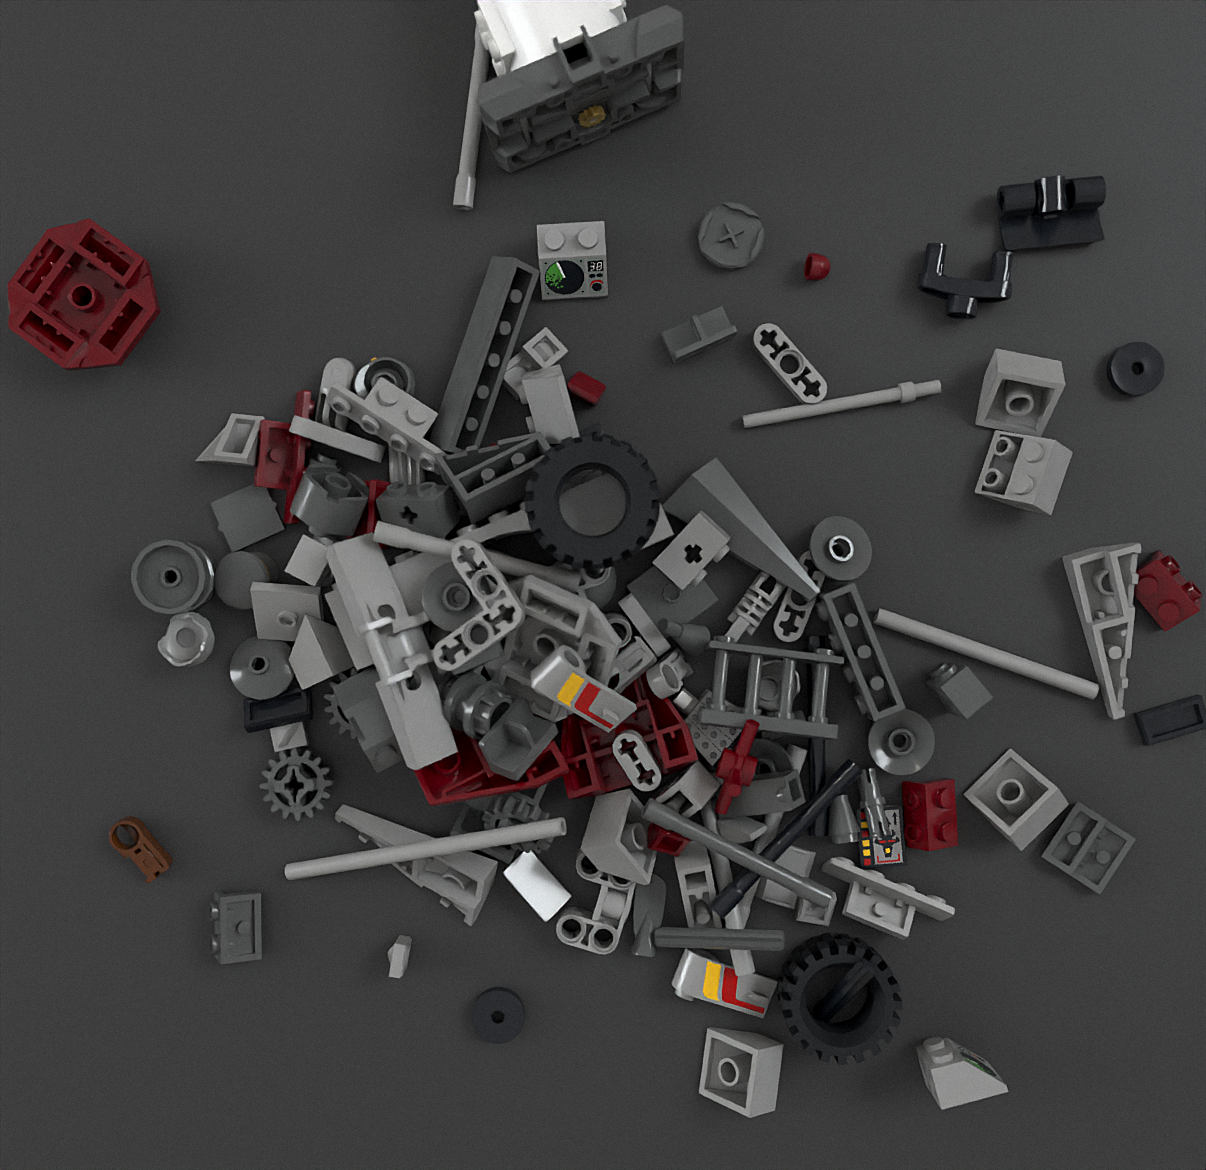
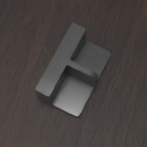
[661,306,738,365]
[479,697,558,781]

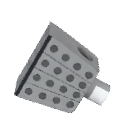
[672,687,743,768]

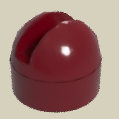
[804,253,831,281]

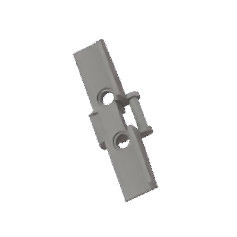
[325,532,458,770]

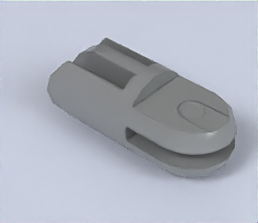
[314,358,357,432]

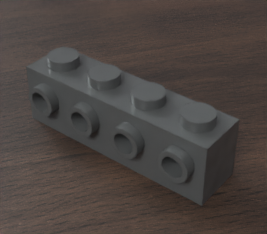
[815,583,906,721]

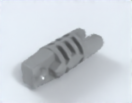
[725,570,786,643]

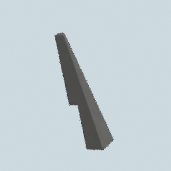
[662,458,821,603]

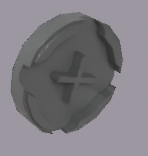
[698,202,765,271]

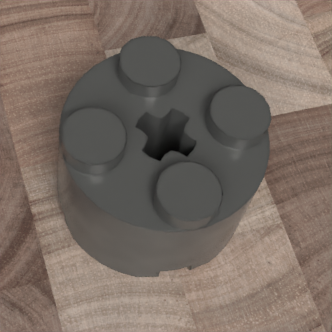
[290,463,369,538]

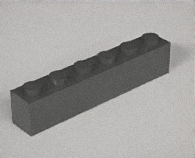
[429,256,540,455]

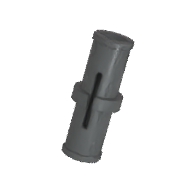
[857,768,891,839]

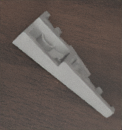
[1062,542,1141,720]
[335,804,498,926]

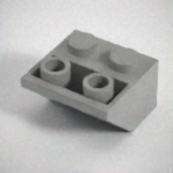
[975,430,1073,515]

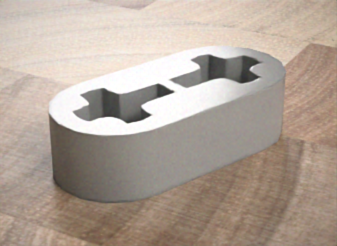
[613,730,662,791]

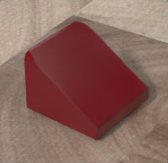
[566,371,606,407]
[647,822,691,856]

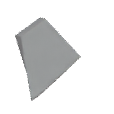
[195,413,265,467]
[289,614,355,690]

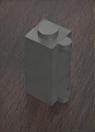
[711,769,805,819]

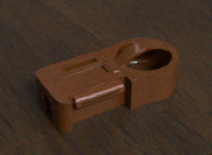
[109,816,173,883]

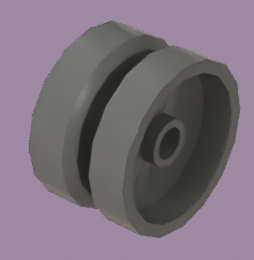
[131,539,217,614]

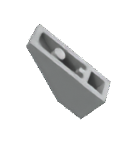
[674,841,722,929]

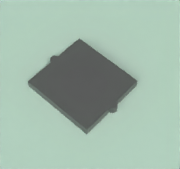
[210,484,286,552]

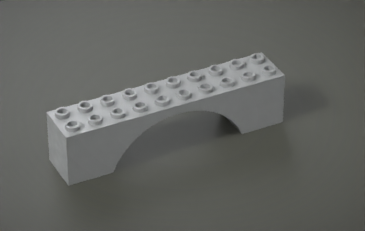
[324,470,674,670]

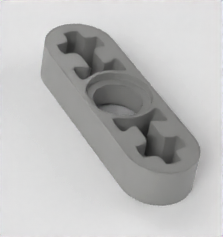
[752,323,827,404]
[289,415,386,463]
[772,551,825,642]

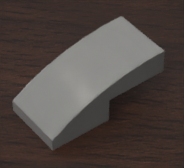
[501,327,568,400]

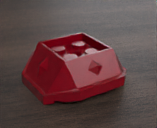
[8,218,161,371]

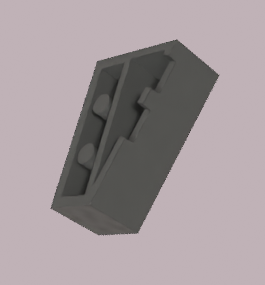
[434,432,551,525]

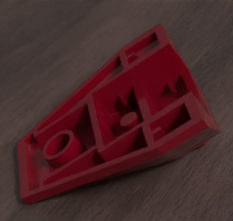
[561,642,699,800]
[414,672,570,807]

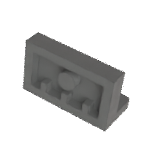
[209,890,262,965]

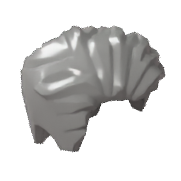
[158,612,215,668]

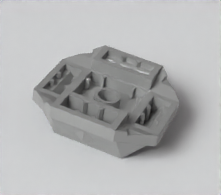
[484,575,622,723]

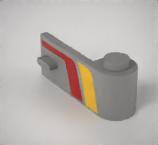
[530,645,637,733]
[671,948,778,1018]

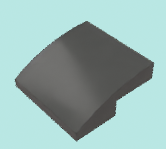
[1041,801,1136,894]

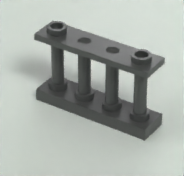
[696,636,844,740]

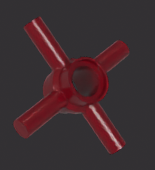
[714,719,760,815]

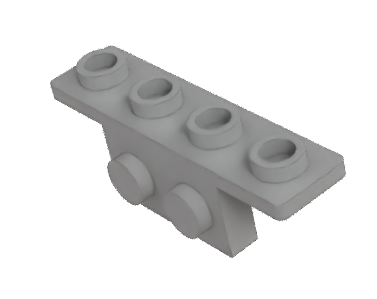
[325,377,449,475]
[821,857,955,940]

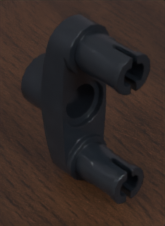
[918,243,1013,319]

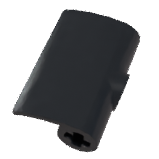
[997,175,1106,251]

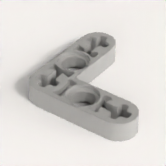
[433,540,525,670]

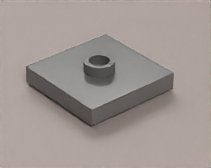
[250,582,324,642]

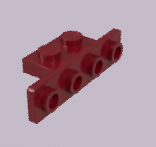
[254,390,315,524]

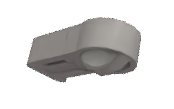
[618,593,672,657]
[610,636,657,694]
[646,648,693,699]

